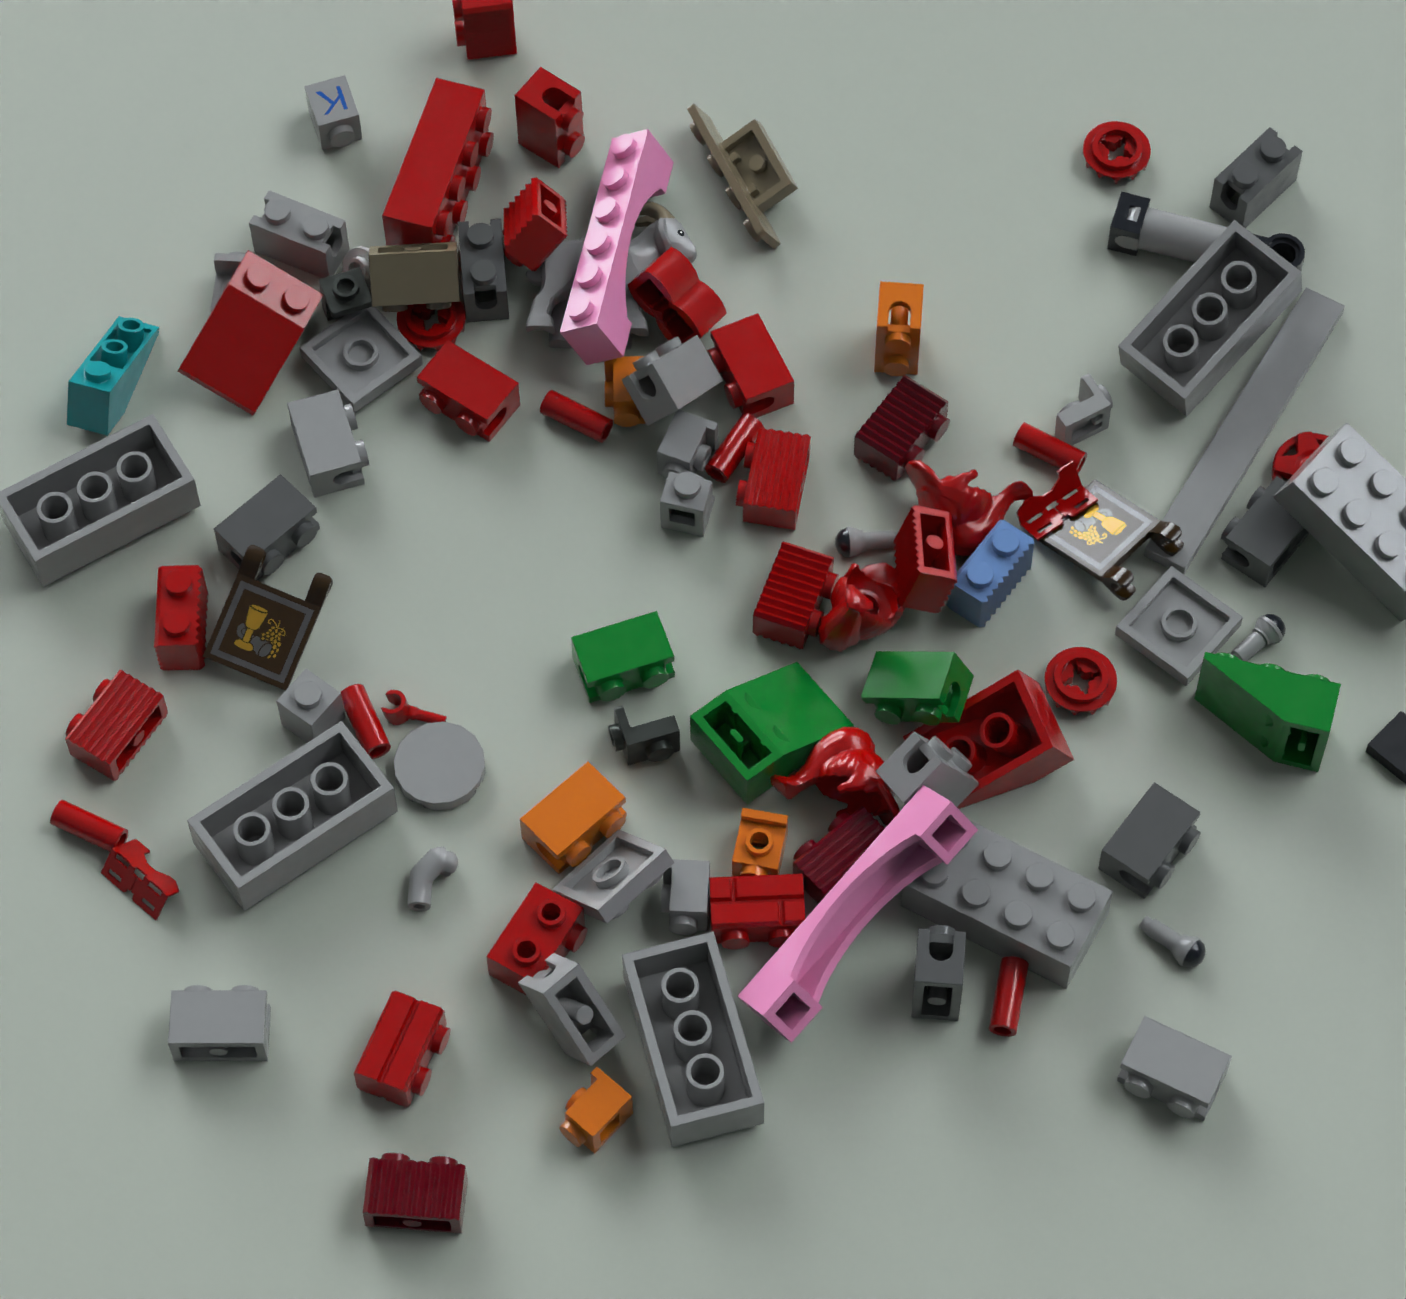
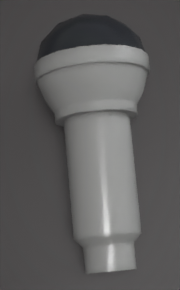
[835,527,898,558]
[1231,614,1286,661]
[1139,916,1206,968]

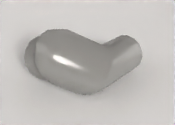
[408,847,458,911]

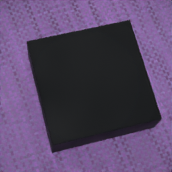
[1365,711,1406,784]

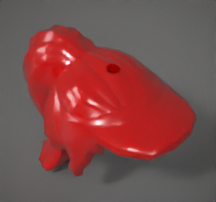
[905,460,1033,556]
[817,562,906,652]
[770,727,900,826]

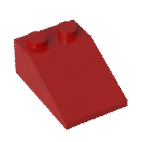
[177,250,324,415]
[903,670,1074,809]

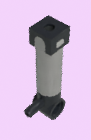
[1107,191,1305,271]

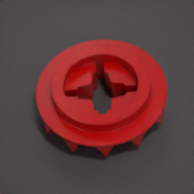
[1082,121,1151,183]
[396,302,466,352]
[1044,647,1117,715]

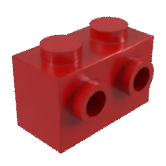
[486,882,588,996]

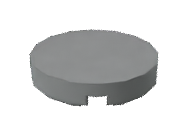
[394,722,486,810]

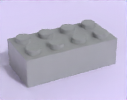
[1118,220,1302,417]
[0,414,201,587]
[1273,423,1406,622]
[187,721,398,911]
[901,821,1113,989]
[622,931,765,1147]

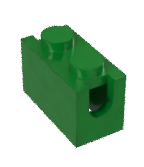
[571,611,675,703]
[861,651,974,726]

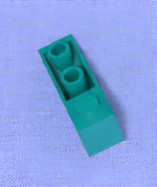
[67,316,159,436]

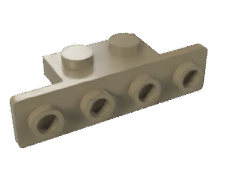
[687,103,798,249]

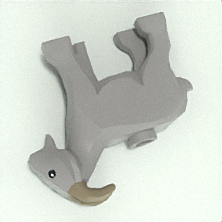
[526,202,697,350]

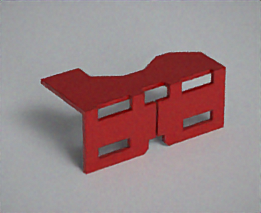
[1016,460,1098,541]
[101,839,180,920]

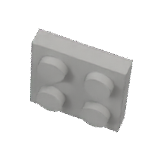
[300,307,423,413]
[1115,566,1243,686]
[552,829,675,924]

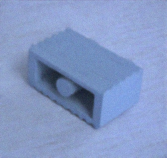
[946,520,1034,627]

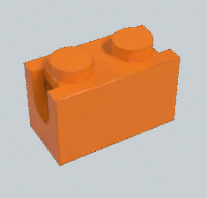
[874,281,924,376]
[520,761,627,874]

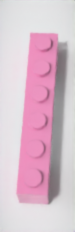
[560,129,674,365]
[737,785,978,1043]

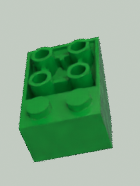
[1194,652,1341,772]
[690,662,854,804]

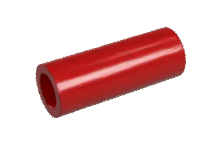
[540,390,613,443]
[705,413,764,483]
[1013,422,1087,474]
[340,684,391,759]
[50,800,128,852]
[989,956,1029,1037]

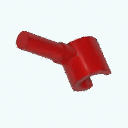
[381,690,447,725]

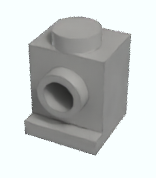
[657,410,718,479]
[660,471,715,537]
[661,859,710,935]

